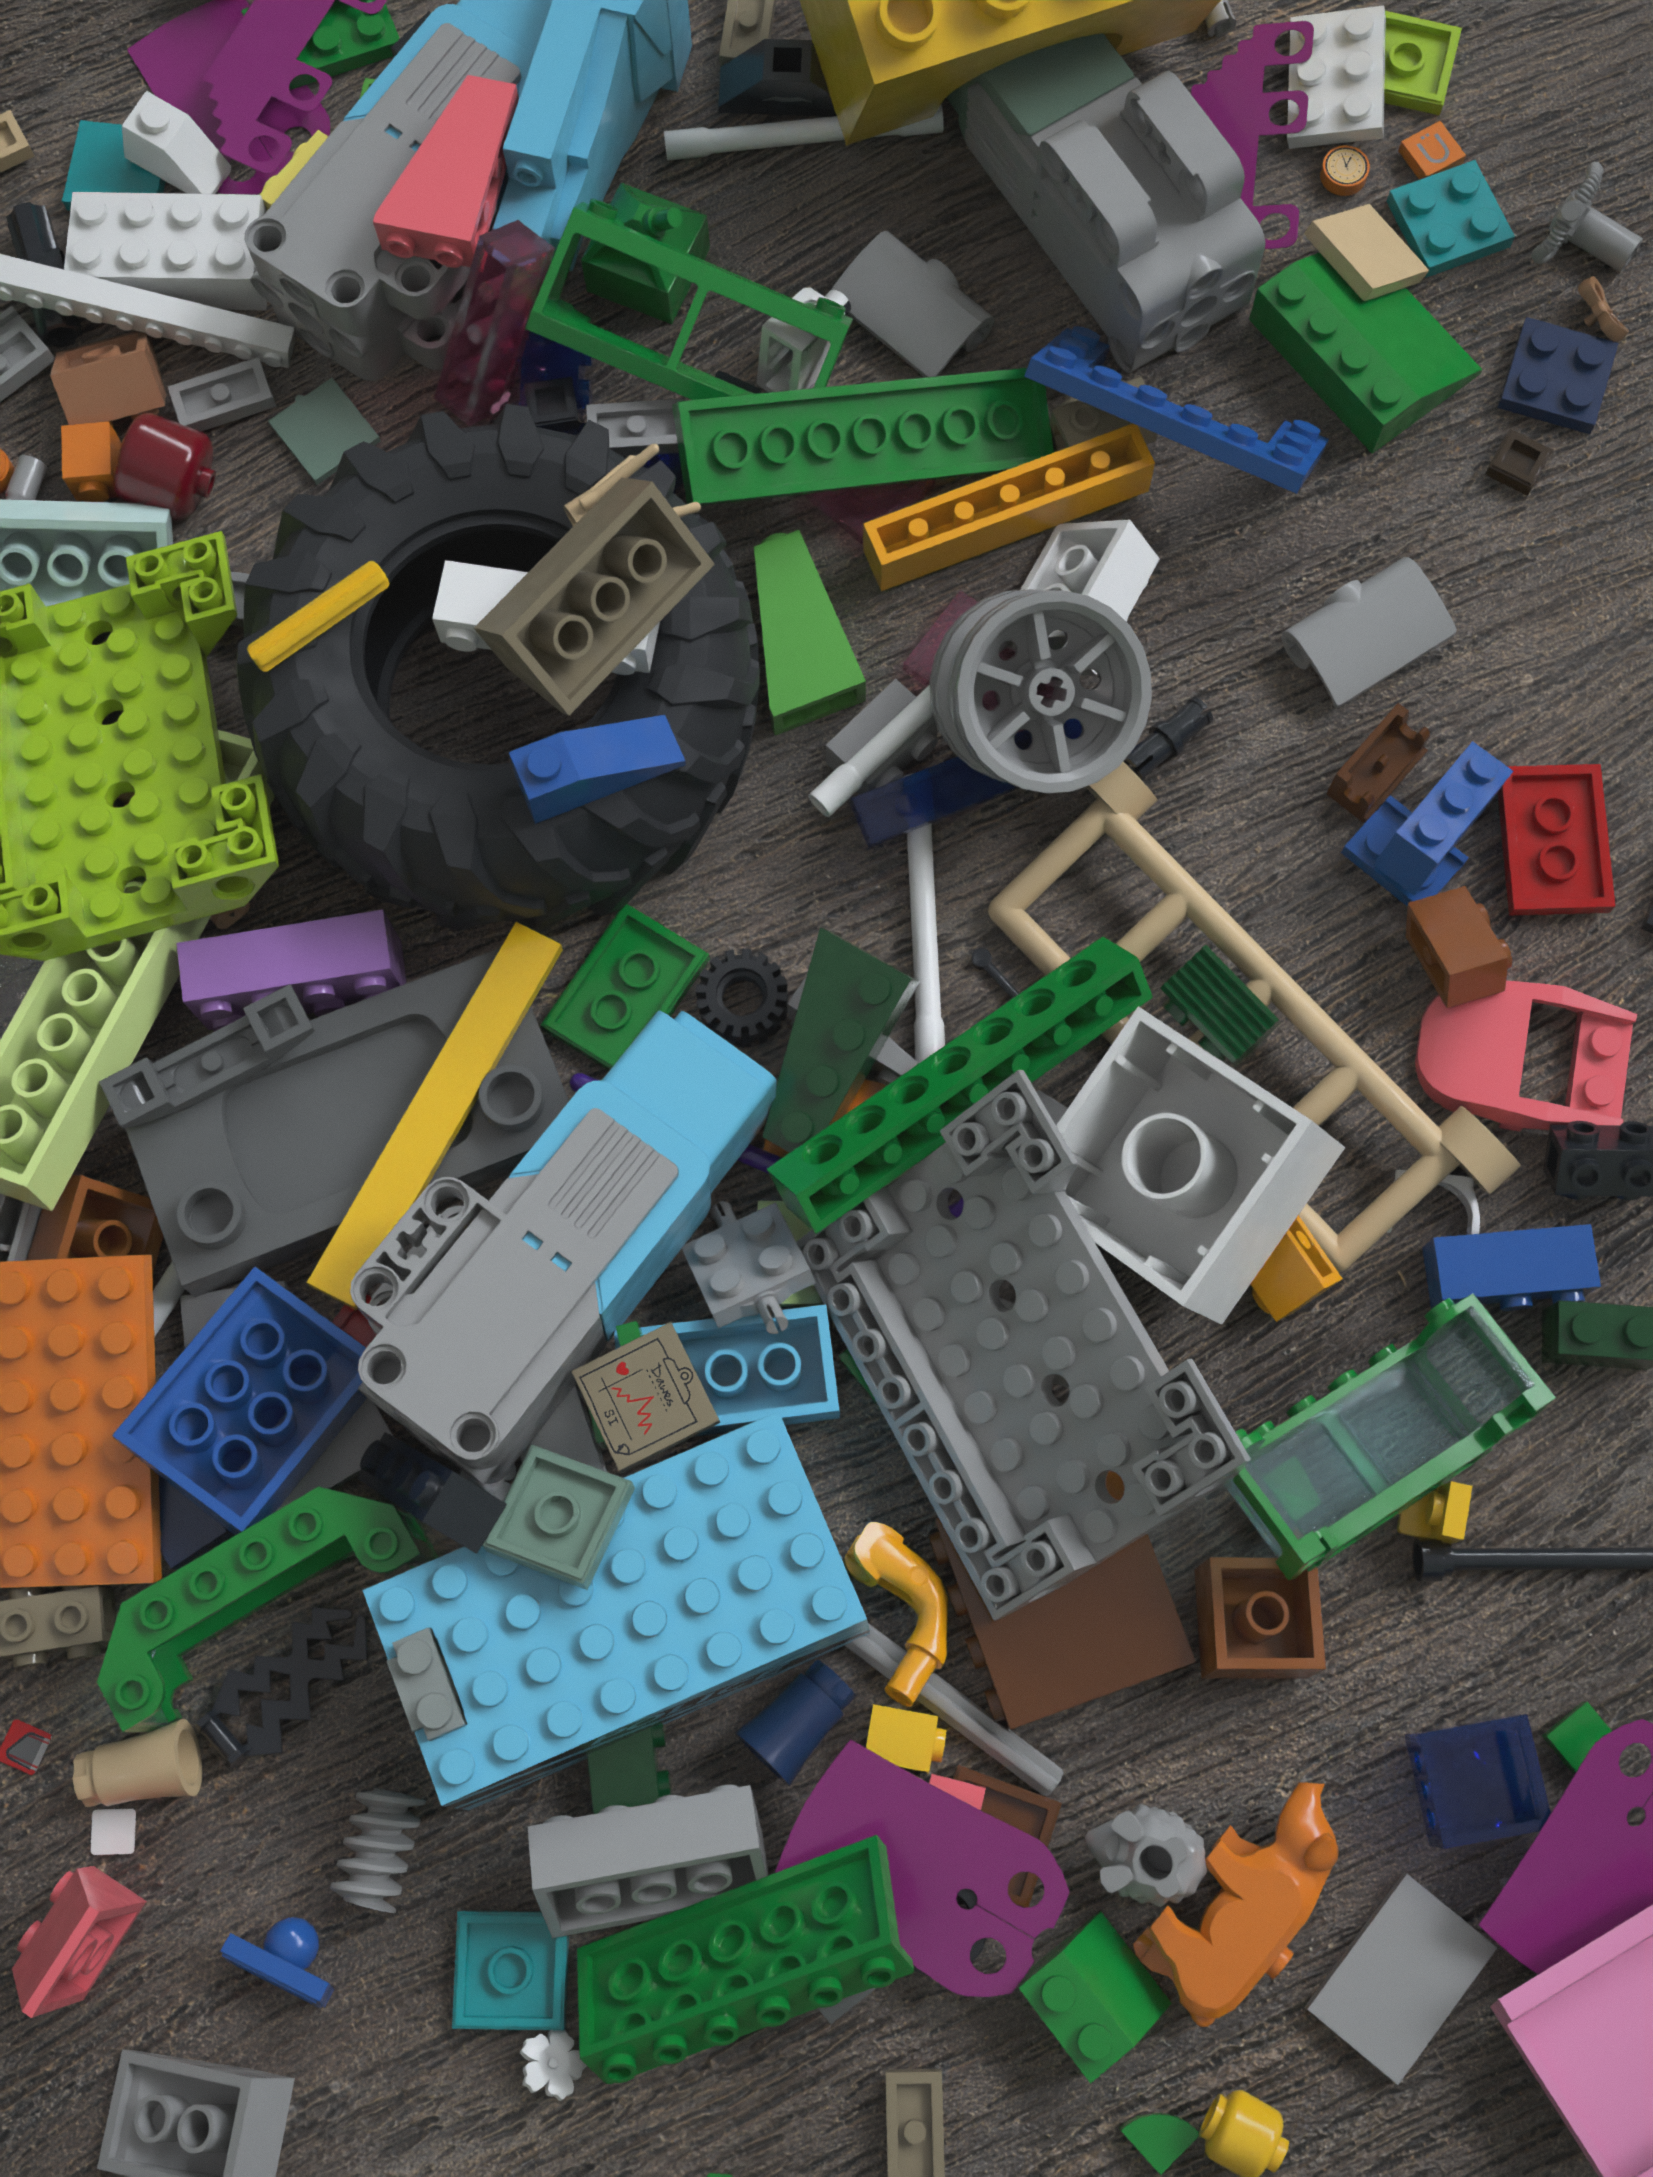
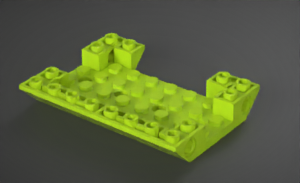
[0,531,279,961]

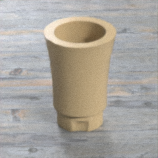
[72,1719,202,1807]

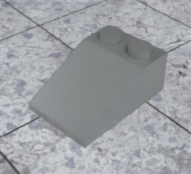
[97,2049,295,2177]

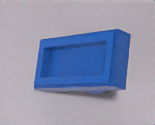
[220,1917,335,2009]

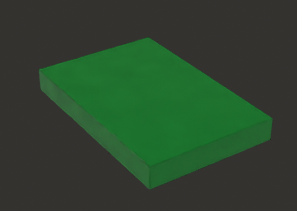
[541,904,710,1071]

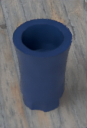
[734,1659,856,1787]

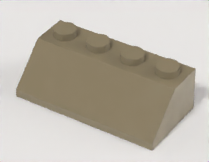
[474,477,715,716]

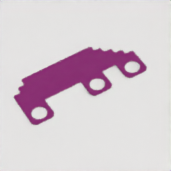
[203,0,387,174]
[1191,21,1314,249]

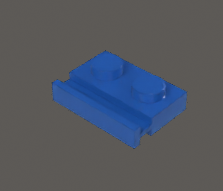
[1341,795,1468,906]

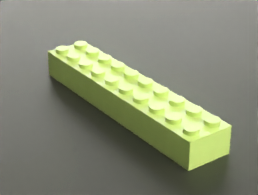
[0,730,275,1211]

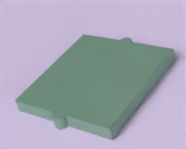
[268,378,381,485]

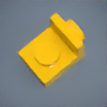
[1397,1481,1473,1544]

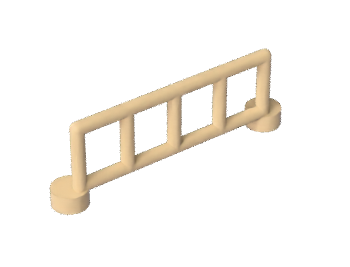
[988,761,1521,1272]

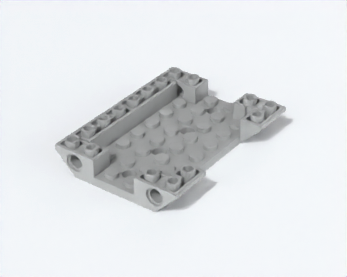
[797,1070,1251,1621]

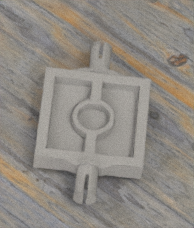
[682,1201,816,1334]

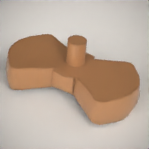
[1578,276,1629,342]

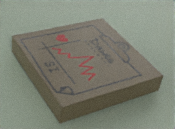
[571,1322,721,1473]

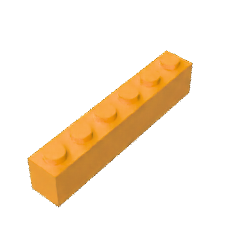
[863,423,1155,591]

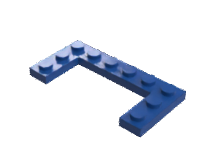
[1024,326,1329,494]

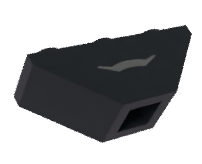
[718,39,837,116]

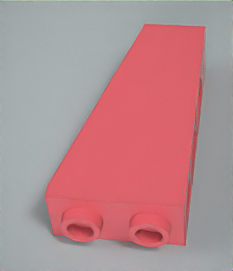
[373,75,519,269]

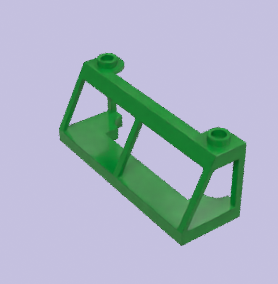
[525,199,853,400]

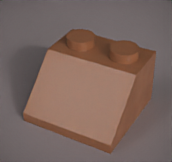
[50,331,166,426]

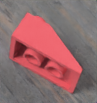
[12,1866,147,2018]

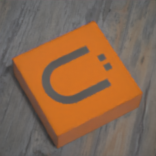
[1398,121,1466,180]

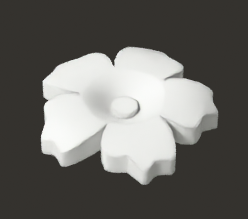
[520,2029,587,2101]

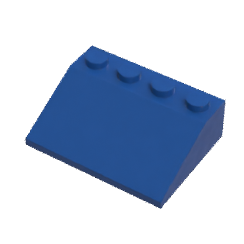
[112,1267,367,1535]

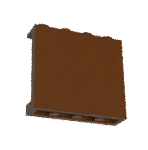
[928,1471,1196,1730]

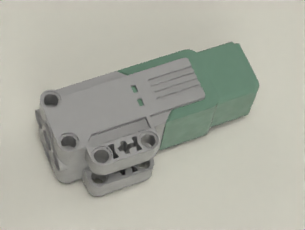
[946,33,1265,373]

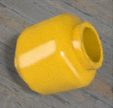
[1199,2090,1289,2177]

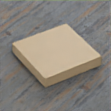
[1304,204,1429,301]

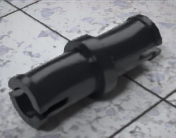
[1124,697,1213,781]

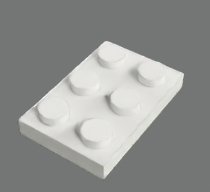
[1287,5,1386,149]

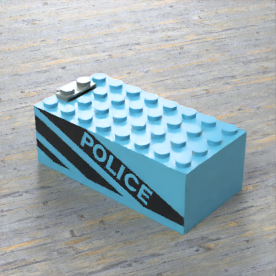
[362,1411,870,1810]

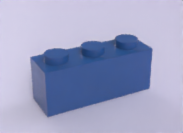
[1373,741,1513,895]
[1422,1224,1601,1311]

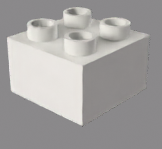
[1056,1006,1345,1324]

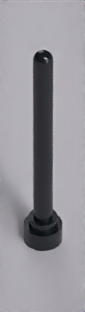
[1412,1538,1653,1582]

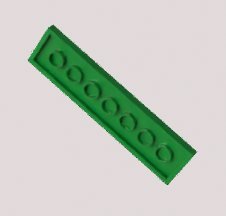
[672,368,1054,506]

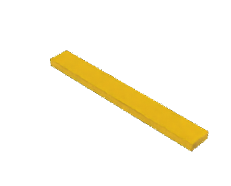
[307,922,563,1310]

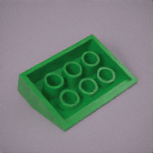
[1249,252,1483,454]

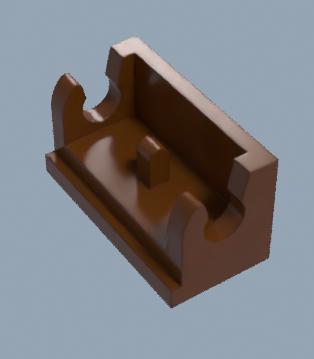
[1326,703,1430,824]

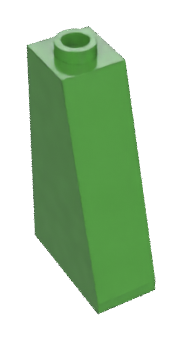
[754,530,866,735]

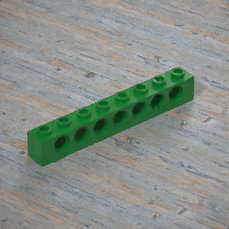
[767,936,1153,1234]

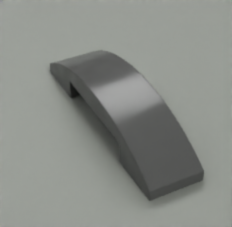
[99,984,315,1129]

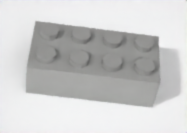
[528,1785,769,1938]

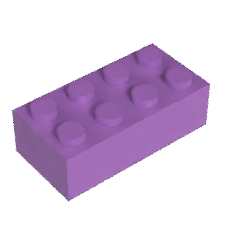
[176,910,407,1032]

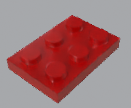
[1498,764,1616,916]

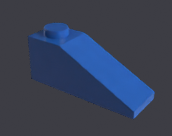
[509,715,686,824]

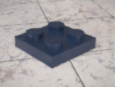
[1497,317,1619,434]

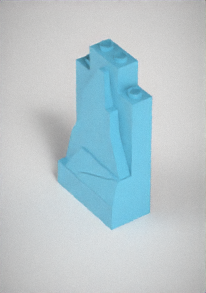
[493,0,692,292]

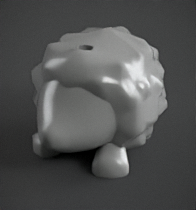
[1085,1803,1207,1907]

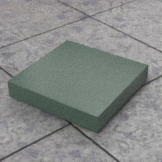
[482,1445,635,1590]

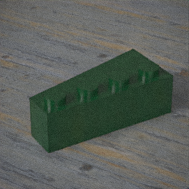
[763,927,919,1153]

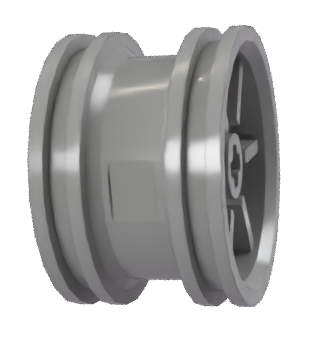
[929,589,1152,793]

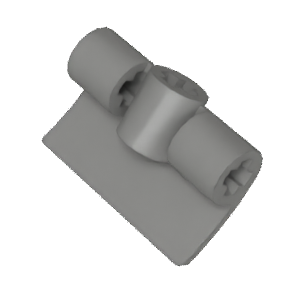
[831,231,995,378]
[1281,557,1457,708]

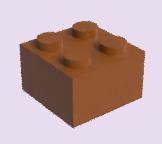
[1194,1557,1326,1679]

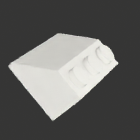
[1006,520,1160,675]

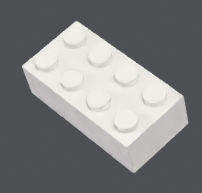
[64,192,267,310]

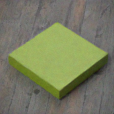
[1384,11,1462,116]

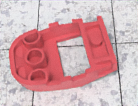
[1415,981,1637,1132]

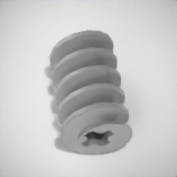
[330,1787,426,1913]

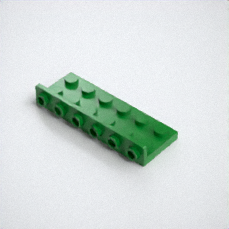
[577,1835,914,2084]

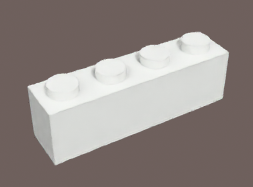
[432,560,660,675]

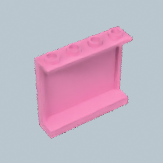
[1490,1905,1653,2177]

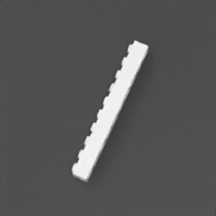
[0,254,295,368]

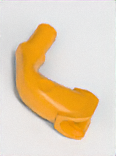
[843,1522,948,1707]

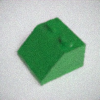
[1017,1911,1172,2084]

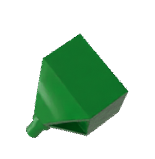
[581,183,710,324]

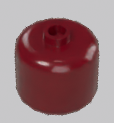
[114,413,216,521]

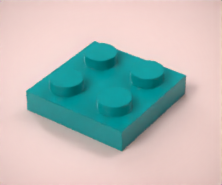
[1386,160,1515,278]

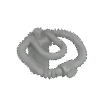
[1531,162,1643,273]

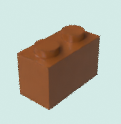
[1406,886,1512,1008]

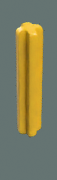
[247,561,390,672]

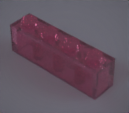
[434,220,555,426]

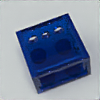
[1404,1714,1551,1849]

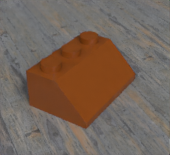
[27,1175,164,1275]

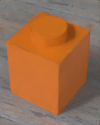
[61,421,122,502]

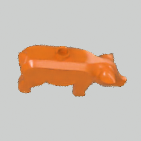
[1133,1782,1338,2027]

